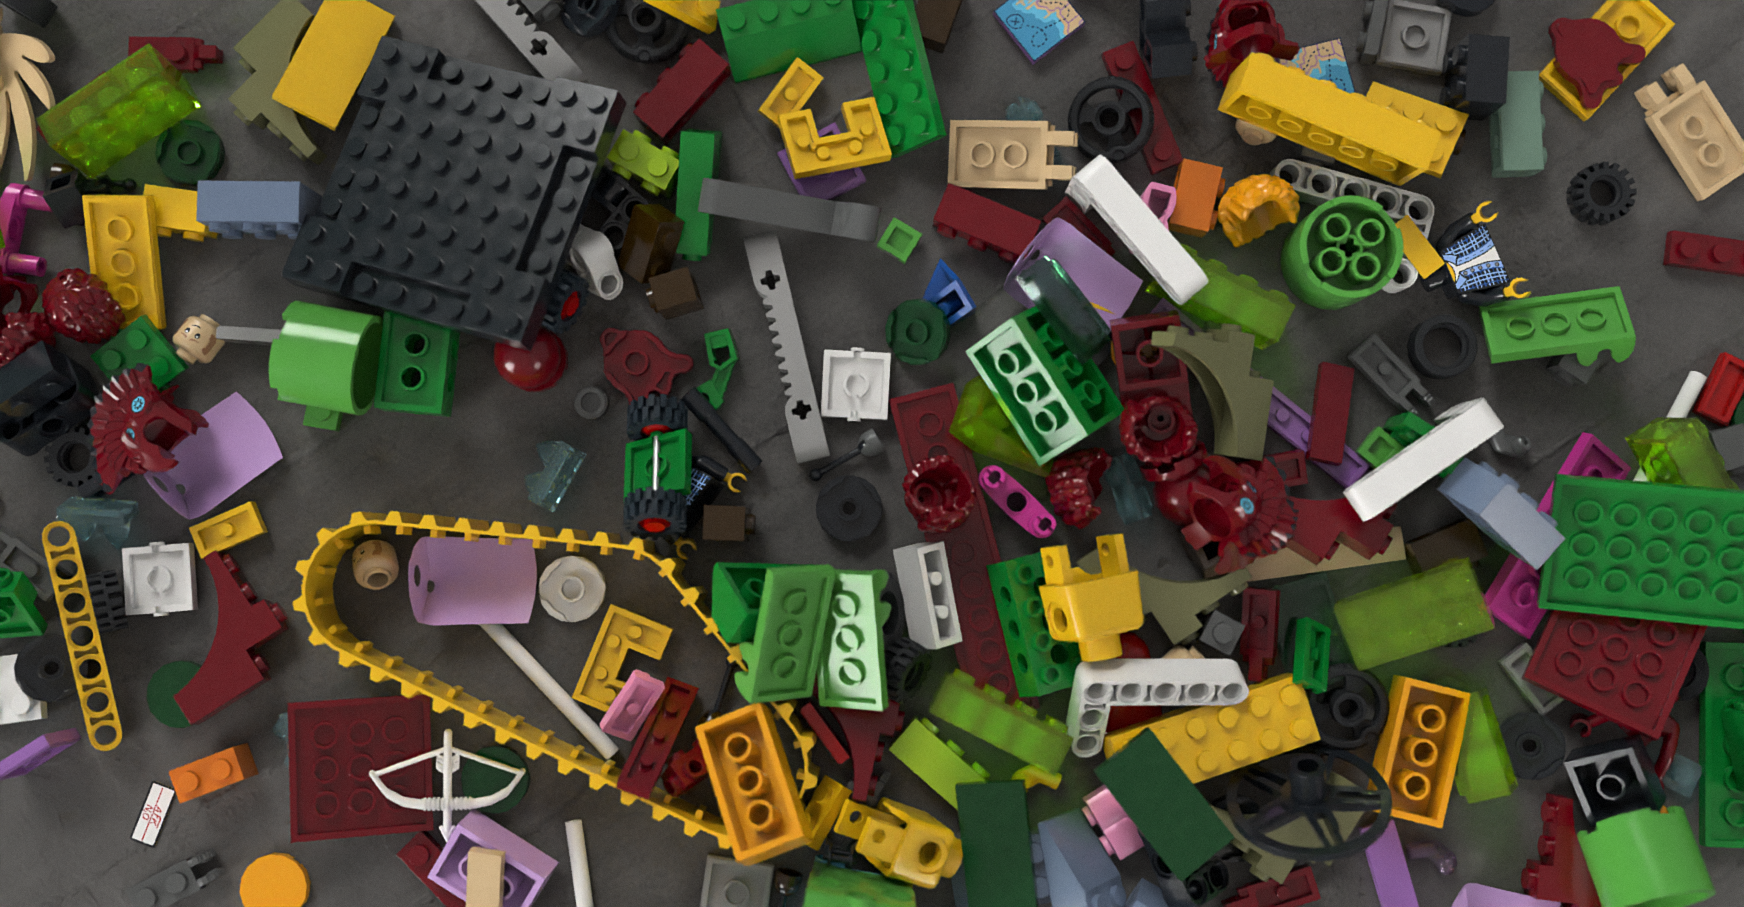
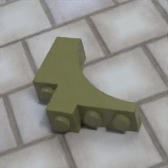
[228,0,327,165]
[1151,324,1274,461]
[1076,546,1252,645]
[1208,771,1364,884]

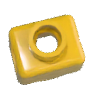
[1039,534,1144,662]
[833,797,963,889]

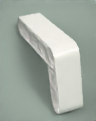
[1065,155,1209,305]
[1270,159,1434,293]
[1343,397,1504,522]
[1066,659,1249,758]

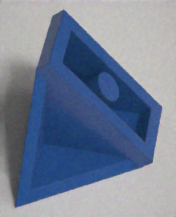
[922,258,977,328]

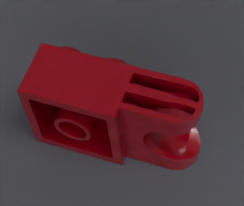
[1109,310,1193,417]

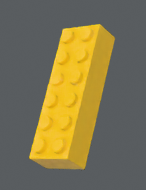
[1217,52,1441,186]
[1102,673,1321,784]

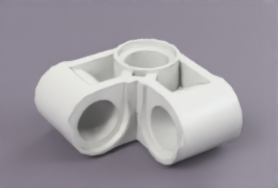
[565,224,623,300]

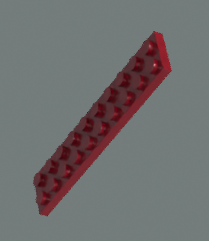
[889,383,1040,725]

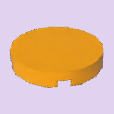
[239,852,311,907]

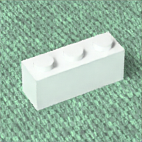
[893,541,962,649]

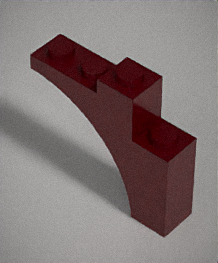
[1286,496,1398,566]
[173,550,289,725]
[812,670,905,803]
[1521,793,1602,907]

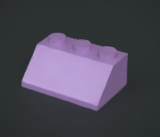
[428,809,559,907]

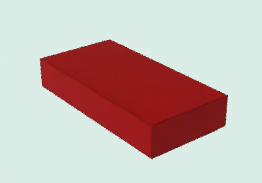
[1692,352,1744,427]
[800,700,851,764]

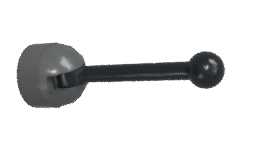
[809,428,886,481]

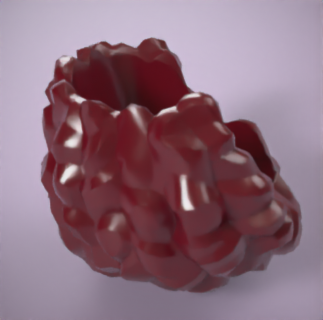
[42,268,126,344]
[0,312,57,368]
[1119,396,1198,467]
[1045,447,1113,529]
[902,455,977,534]

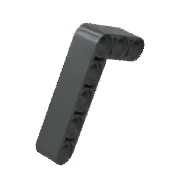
[698,178,882,242]

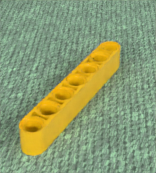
[42,521,122,751]

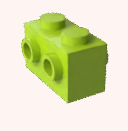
[606,129,679,198]

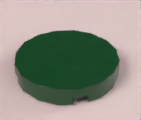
[155,119,225,186]
[885,298,951,365]
[146,661,202,728]
[461,745,530,814]

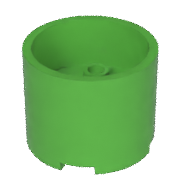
[1281,195,1403,310]
[269,300,383,416]
[1577,806,1716,907]

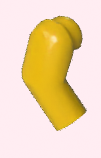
[1011,763,1062,792]

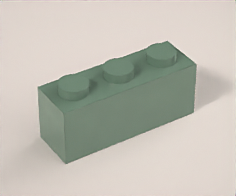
[1489,71,1547,178]

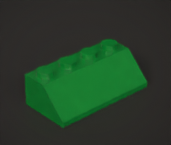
[716,0,862,84]
[712,562,817,643]

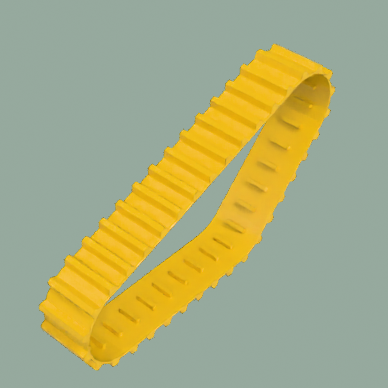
[293,511,820,849]

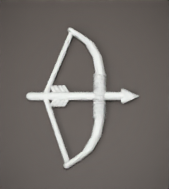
[369,729,526,843]

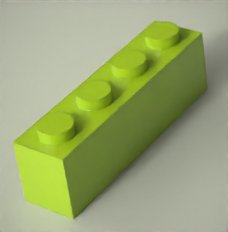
[888,716,991,810]

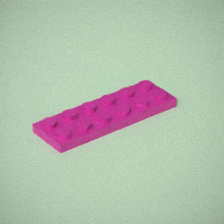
[1479,432,1631,639]

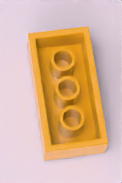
[1367,674,1473,829]
[695,703,814,867]

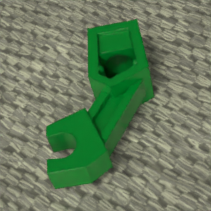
[697,328,740,411]

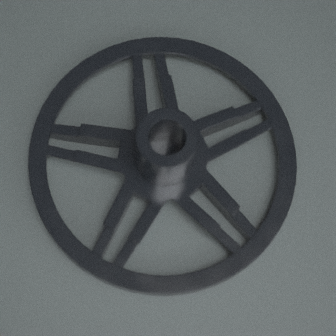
[1226,744,1392,862]

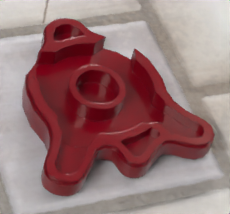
[1548,18,1646,110]
[600,328,694,405]

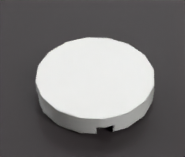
[539,556,607,622]

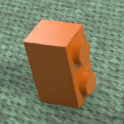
[1167,158,1225,238]
[168,743,259,803]

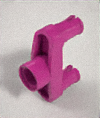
[0,183,53,277]
[978,465,1056,539]

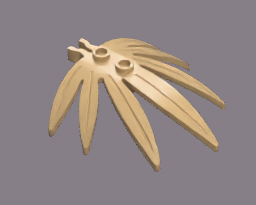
[0,8,56,181]

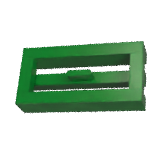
[1292,617,1331,694]

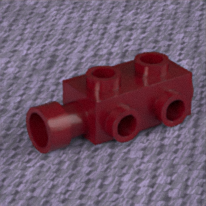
[660,739,710,799]

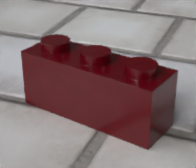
[633,38,732,146]
[932,183,1041,264]

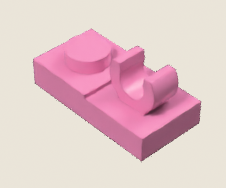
[600,669,665,742]

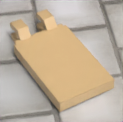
[1634,63,1744,201]
[948,120,1078,190]

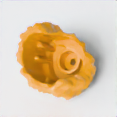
[1218,174,1300,248]

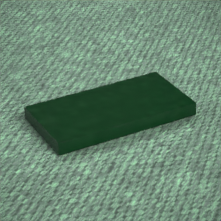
[1093,727,1235,882]
[955,779,1039,907]

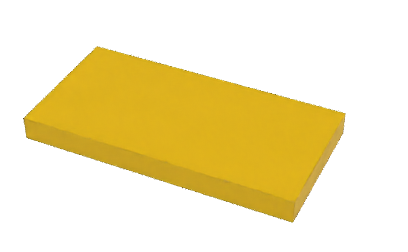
[272,0,395,131]
[1539,0,1675,122]
[82,194,167,329]

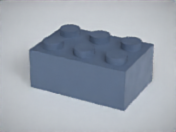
[196,180,322,240]
[1438,457,1565,570]

